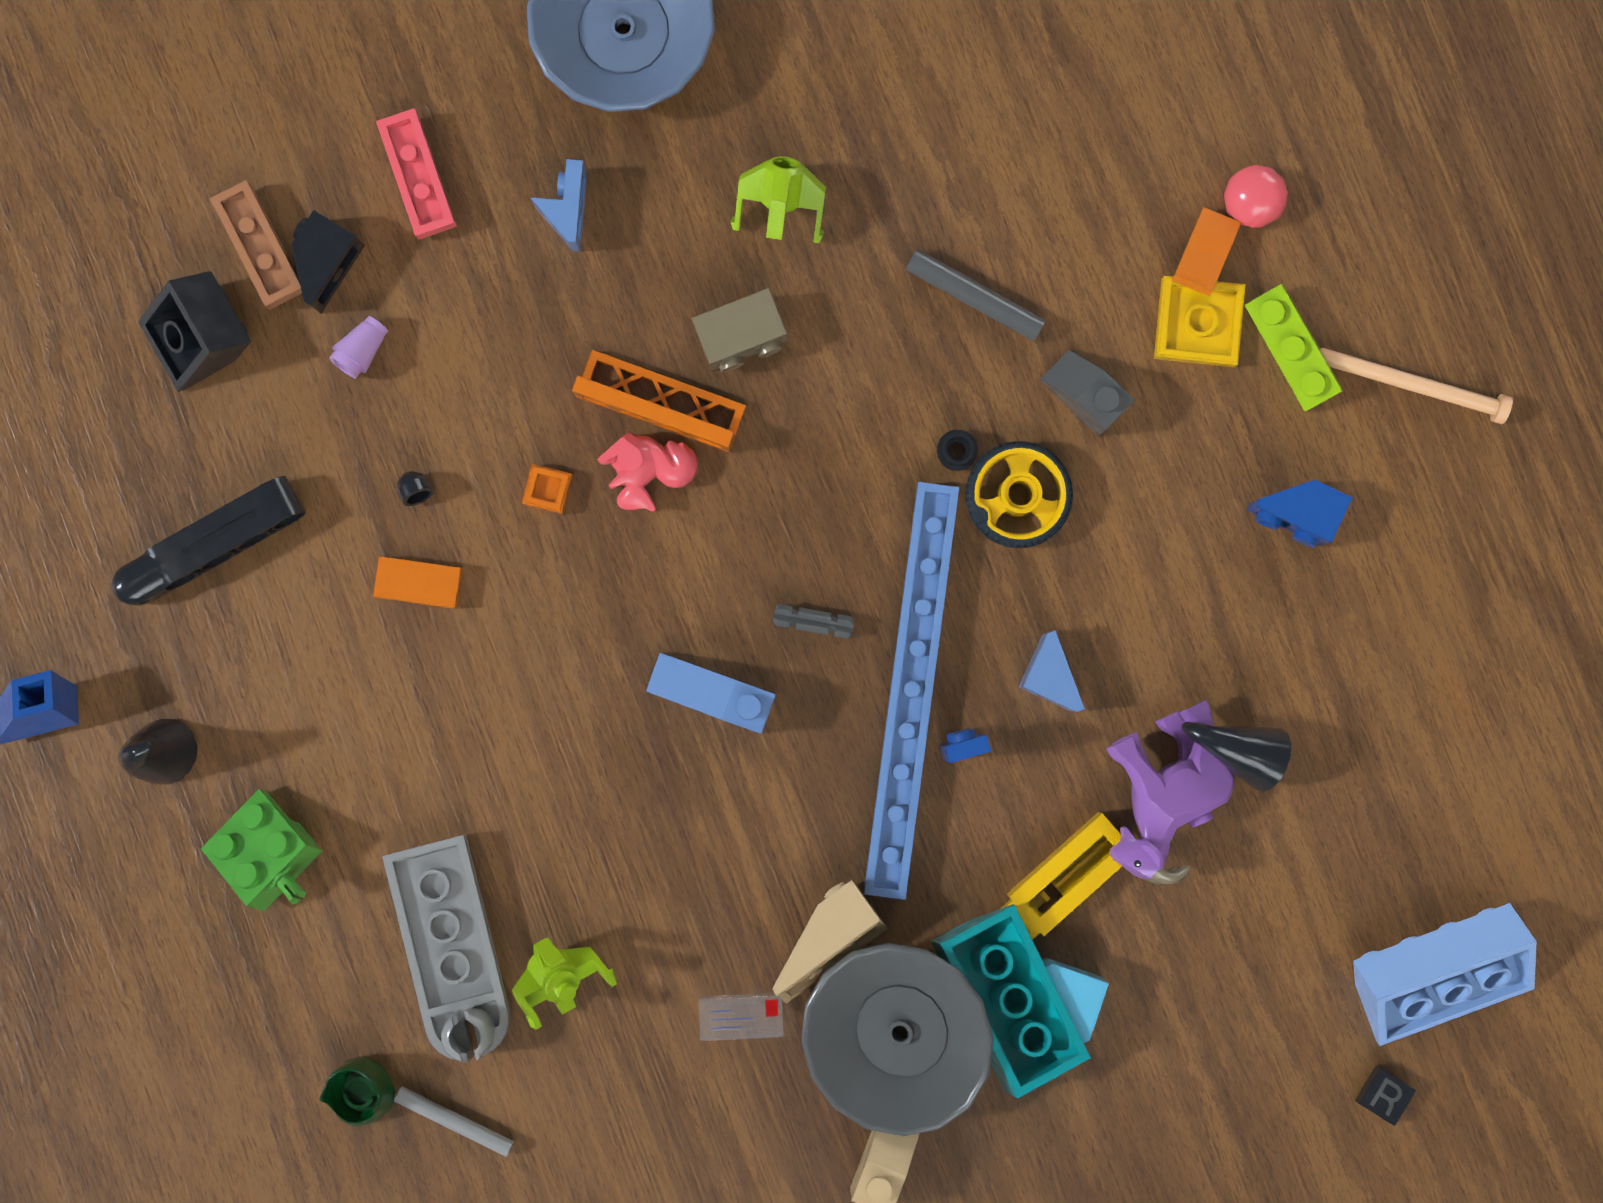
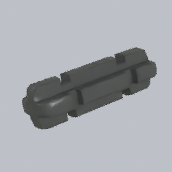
[773,604,854,639]

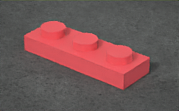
[376,108,457,240]

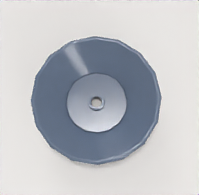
[526,0,715,112]

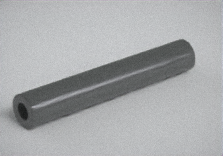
[906,249,1046,342]

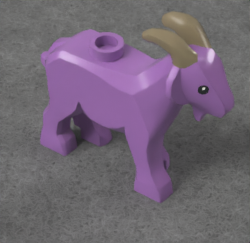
[1106,700,1234,885]

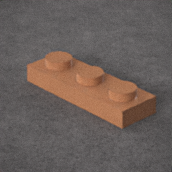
[209,180,302,310]

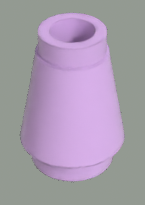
[329,316,388,379]

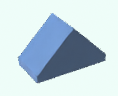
[1018,630,1085,712]

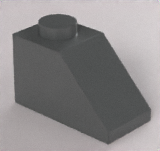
[1040,350,1135,436]

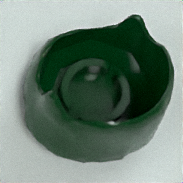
[320,1057,395,1127]

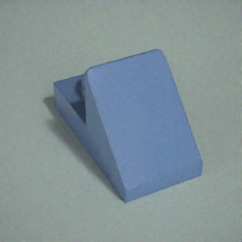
[531,159,588,252]

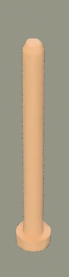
[1320,348,1513,424]

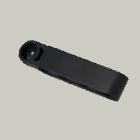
[112,476,306,606]

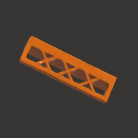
[572,350,746,453]

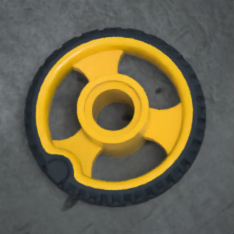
[965,441,1073,548]

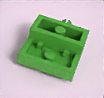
[201,789,322,911]

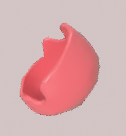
[1224,165,1288,228]

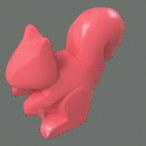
[597,432,698,512]

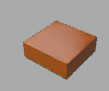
[522,464,573,515]

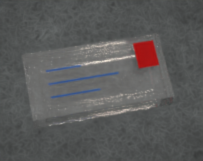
[698,993,784,1041]

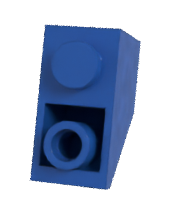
[1246,480,1353,548]
[0,670,79,744]

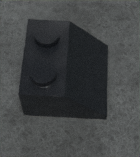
[138,271,252,392]

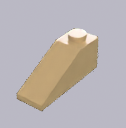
[772,880,888,1003]
[850,1131,920,1203]

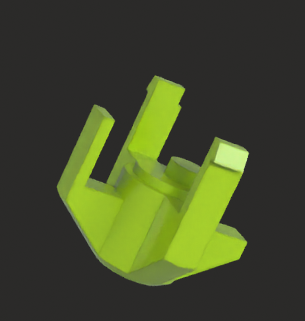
[731,156,826,243]
[512,937,617,1030]

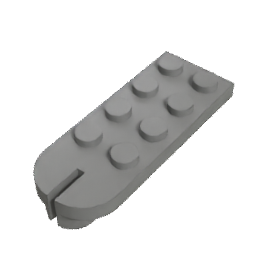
[382,834,511,1063]

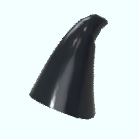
[118,719,197,785]
[1182,721,1291,792]

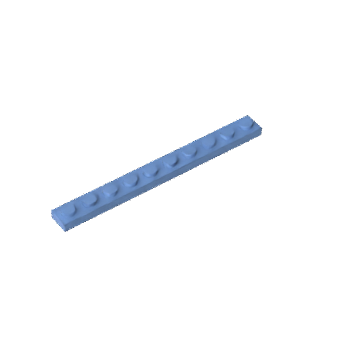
[864,482,959,900]

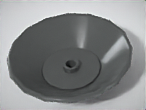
[801,943,994,1137]

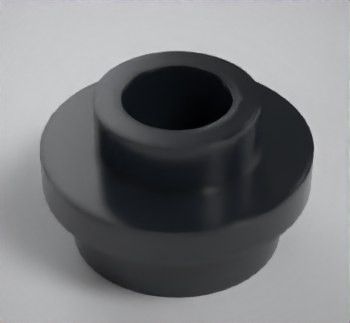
[936,430,978,471]

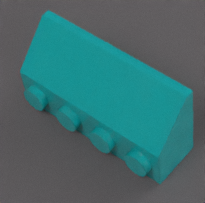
[930,904,1091,1099]

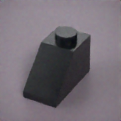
[291,210,365,314]

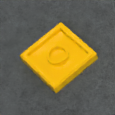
[1154,276,1246,367]

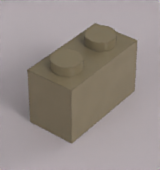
[691,288,787,373]

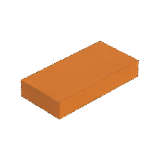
[1172,207,1241,296]
[373,556,463,609]

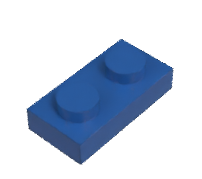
[939,728,991,763]

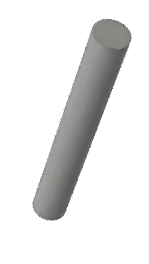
[394,1086,514,1157]

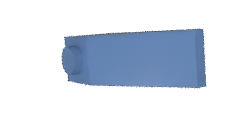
[646,653,776,734]

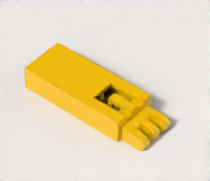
[1000,812,1122,940]

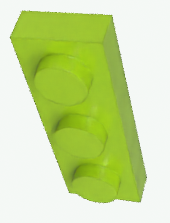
[1245,284,1344,412]

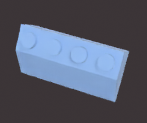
[1353,903,1537,1046]

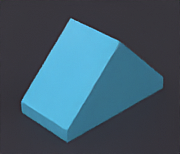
[1042,958,1109,1043]

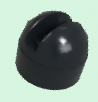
[397,471,434,506]

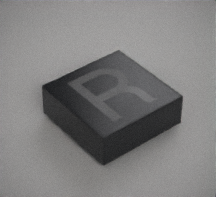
[1355,1066,1416,1126]

